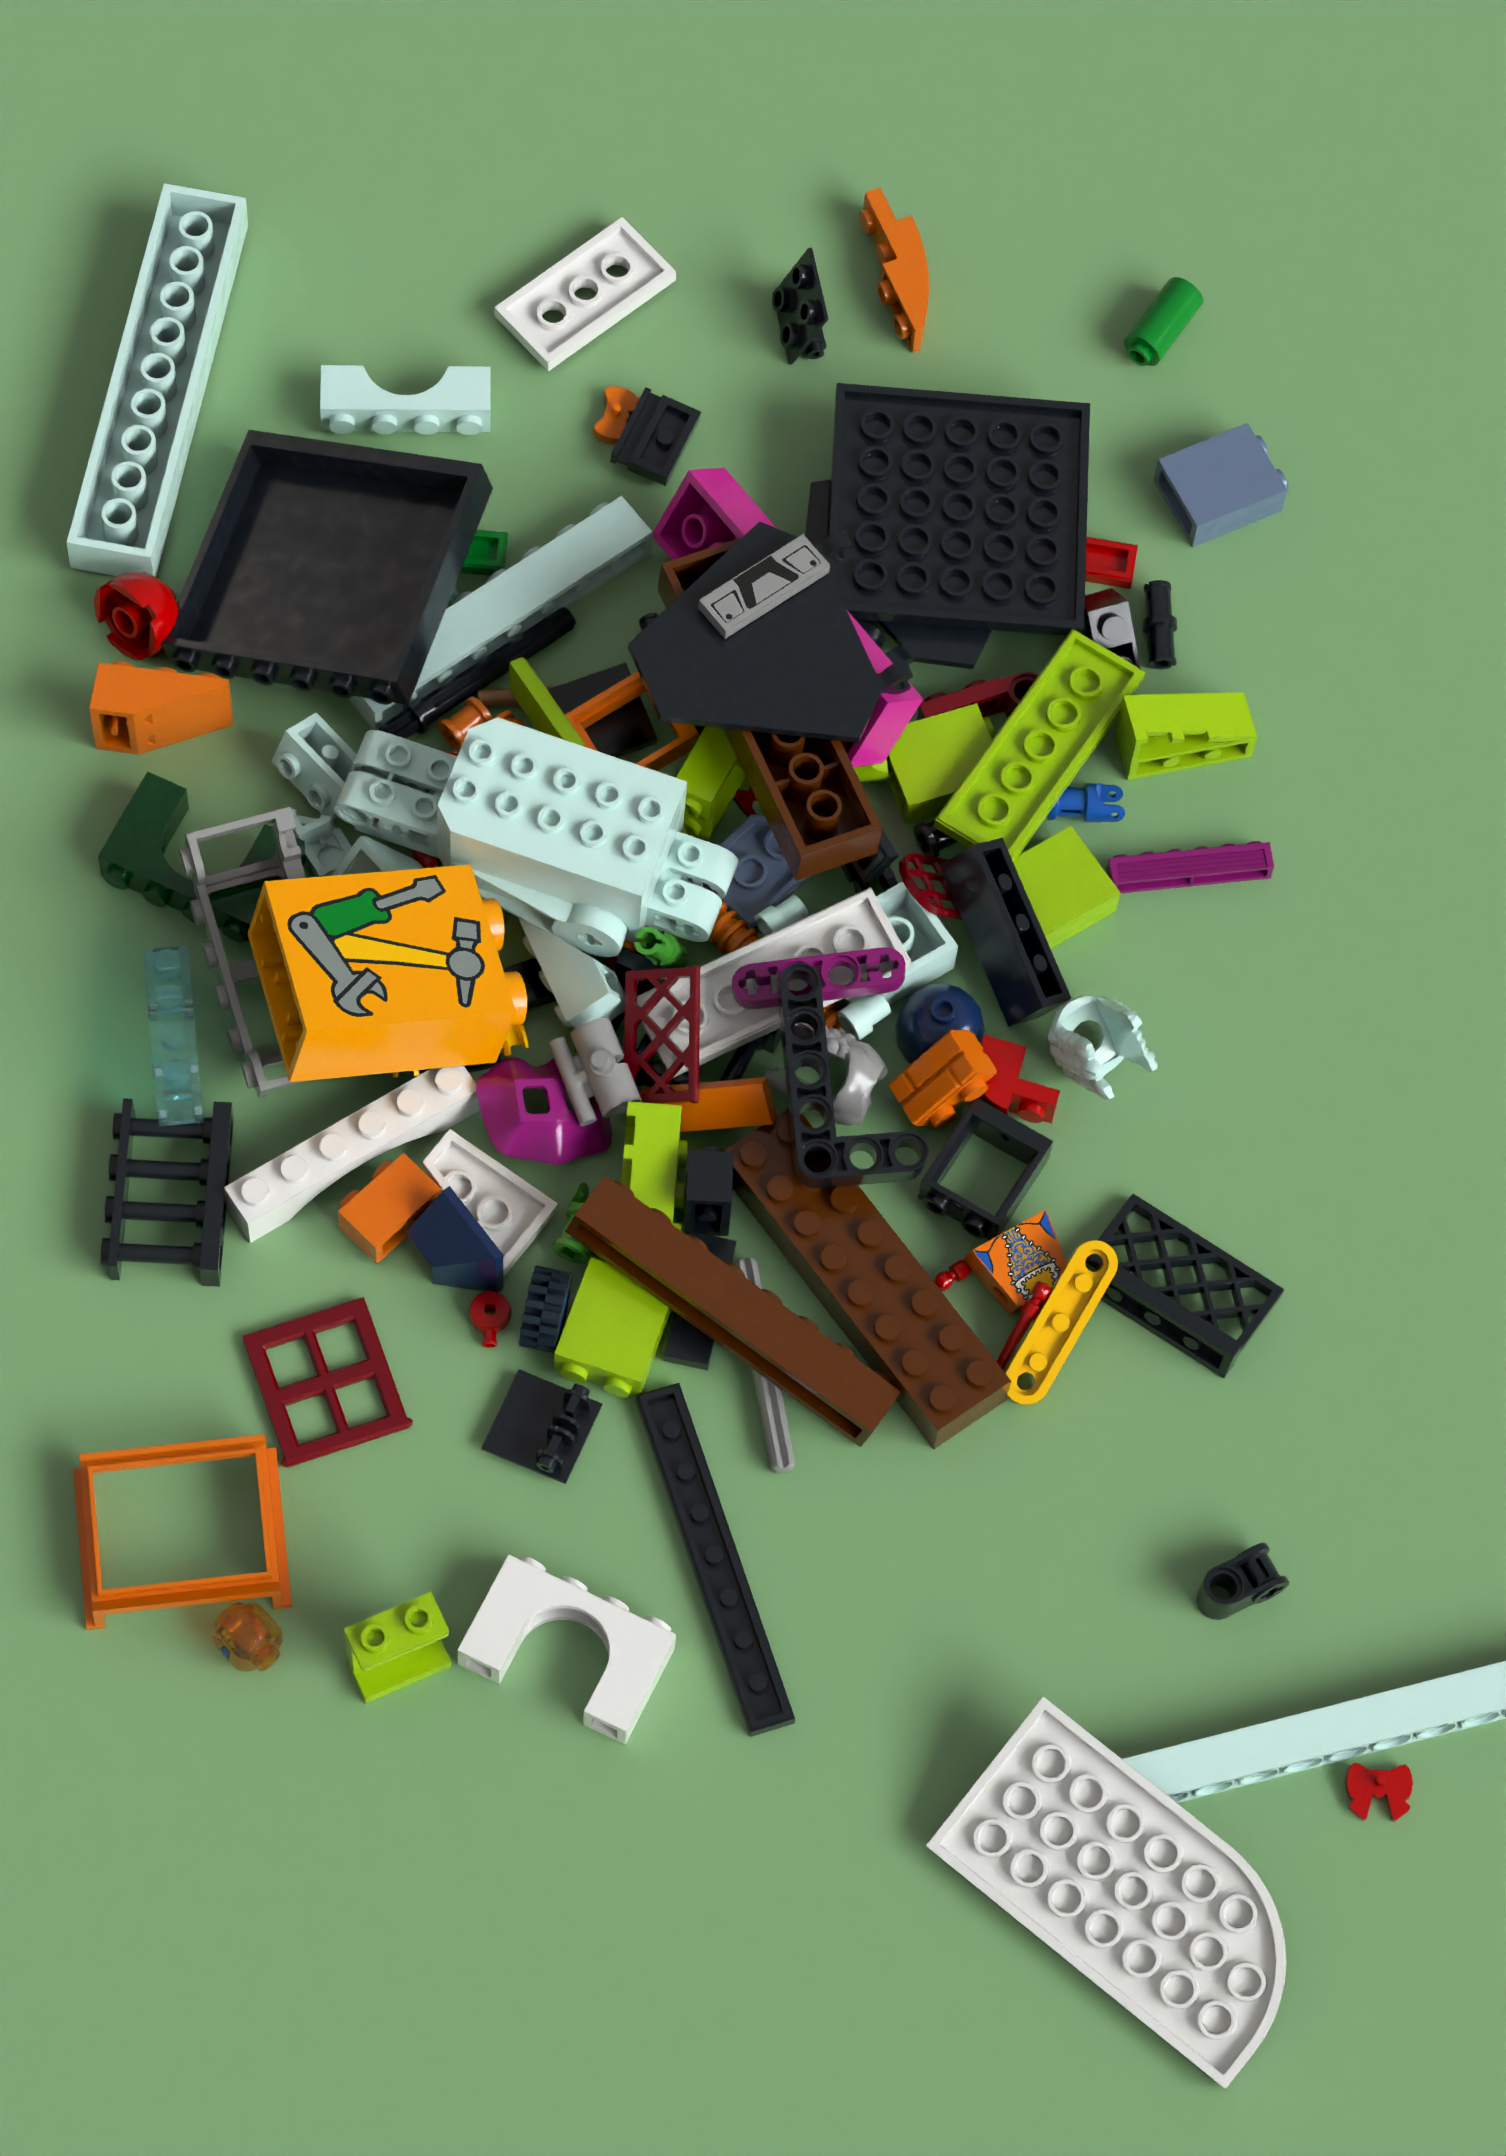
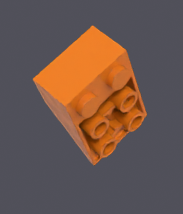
[89,661,233,755]

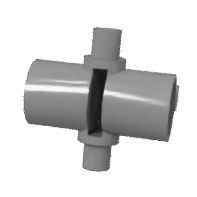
[548,1018,642,1126]

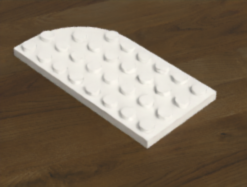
[926,1697,1287,2089]

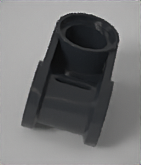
[1196,1543,1289,1620]

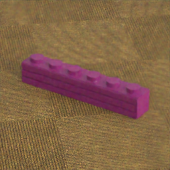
[1106,841,1274,894]

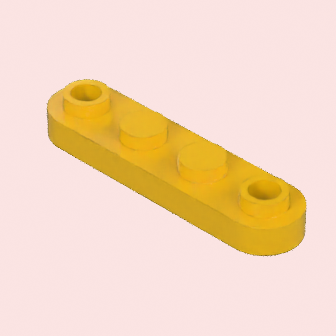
[1005,1240,1118,1405]

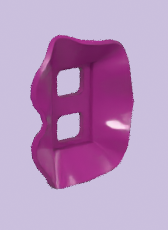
[476,1057,612,1165]

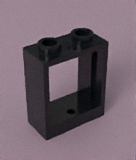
[918,1098,1053,1240]

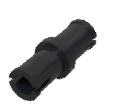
[1143,580,1177,670]

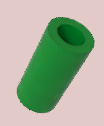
[1124,277,1203,366]

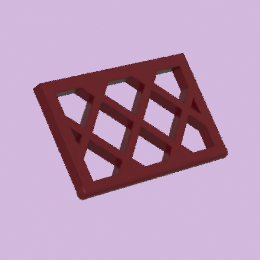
[624,965,700,1104]

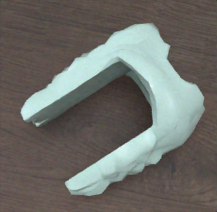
[1048,994,1157,1100]

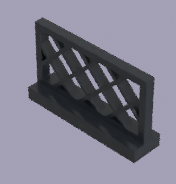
[1085,1194,1284,1378]

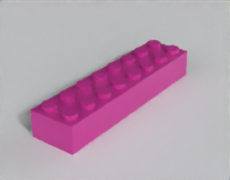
[652,468,923,767]

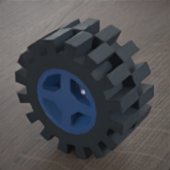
[519,1265,572,1353]

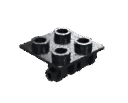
[772,248,829,365]
[481,1369,603,1484]

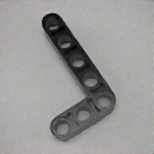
[777,962,929,1188]

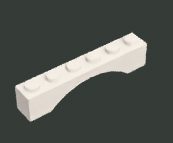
[224,1066,480,1243]

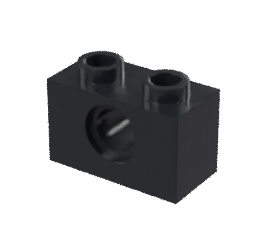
[684,1146,734,1236]

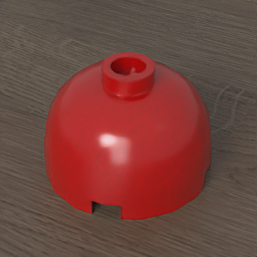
[94,572,178,661]

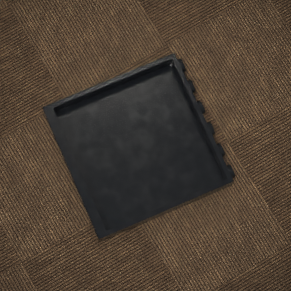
[160,430,493,705]

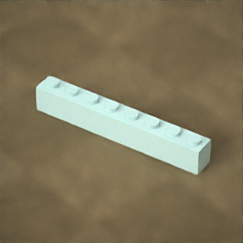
[347,495,653,730]

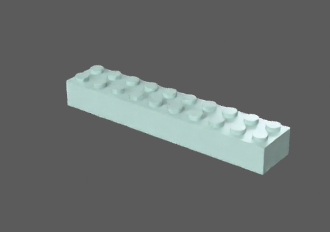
[66,183,248,577]

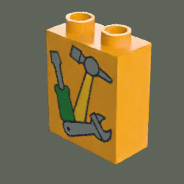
[247,864,527,1082]

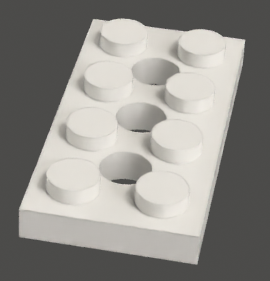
[494,217,676,371]

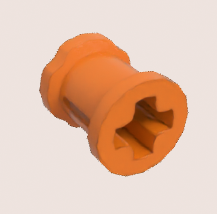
[437,696,493,752]

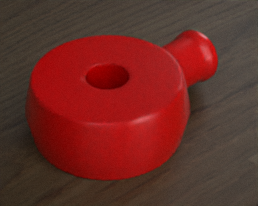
[468,1291,512,1348]

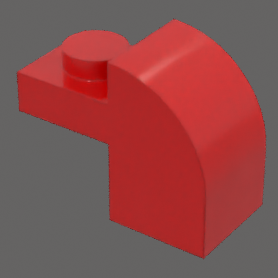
[978,1035,1060,1124]

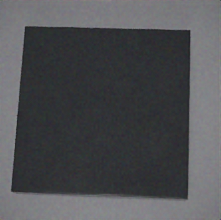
[547,662,658,758]

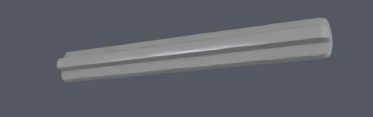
[733,1258,795,1473]

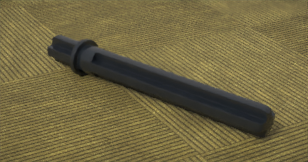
[379,607,576,739]

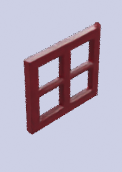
[242,1297,413,1468]

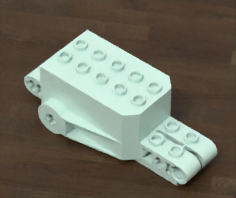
[334,717,739,957]

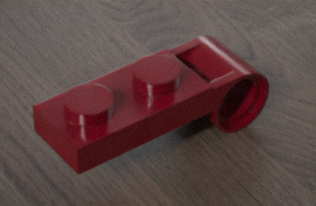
[916,672,1039,721]

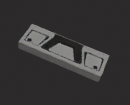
[698,534,830,639]

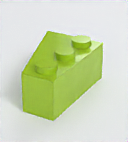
[1114,692,1257,780]
[621,1101,688,1230]

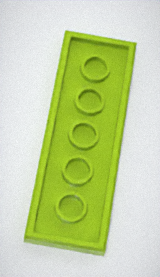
[933,629,1146,863]

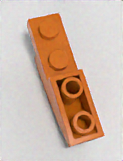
[859,188,929,353]

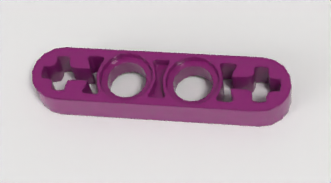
[732,947,906,1009]

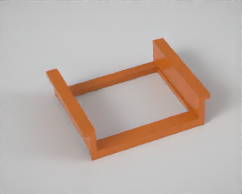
[73,1434,292,1630]

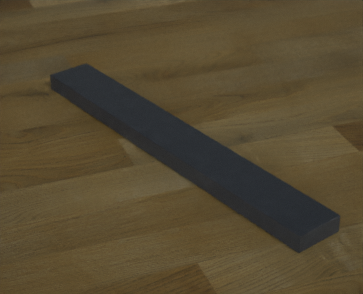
[635,1383,795,1737]

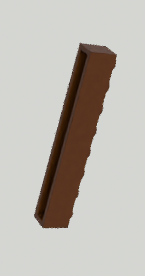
[565,1176,902,1447]

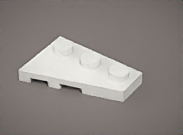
[423,1129,558,1277]

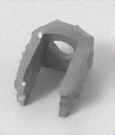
[764,1023,888,1126]

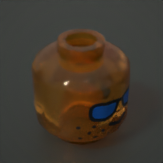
[213,1602,283,1672]

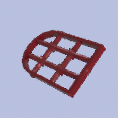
[899,853,962,920]

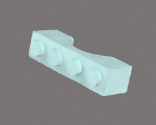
[320,365,491,435]

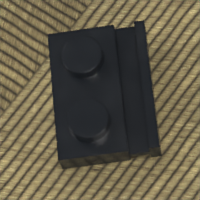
[610,387,701,486]

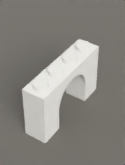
[457,1554,676,1745]

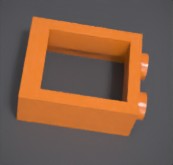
[565,671,700,771]

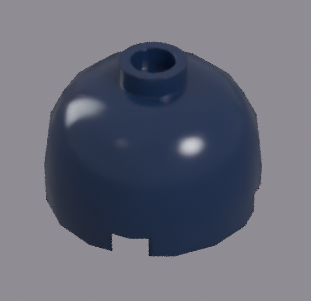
[896,983,985,1064]

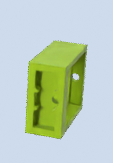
[676,726,746,842]

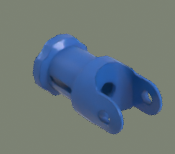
[1047,783,1125,823]

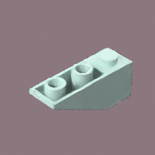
[519,919,625,1028]

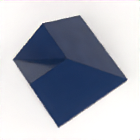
[406,1186,503,1292]

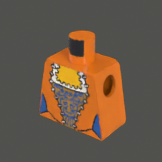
[964,1210,1067,1315]

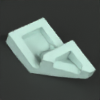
[291,809,352,877]

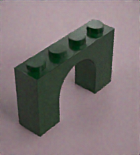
[98,771,306,943]

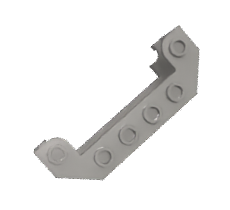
[179,807,306,1098]

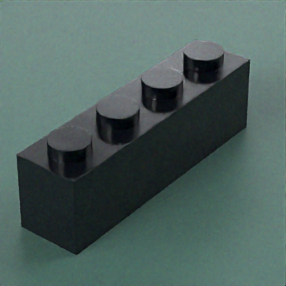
[939,838,1071,1027]

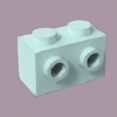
[271,713,357,820]

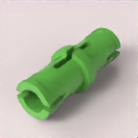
[634,926,689,968]

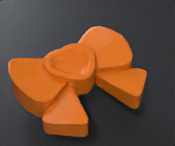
[593,386,641,445]

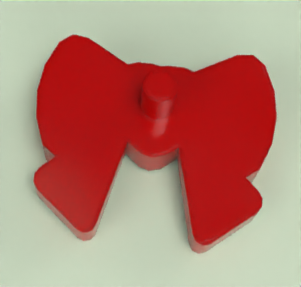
[1345,1763,1413,1822]

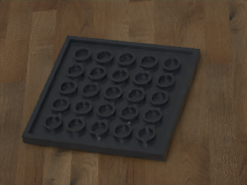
[828,383,1090,636]

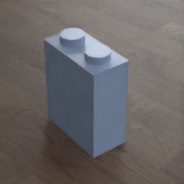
[1154,423,1288,547]

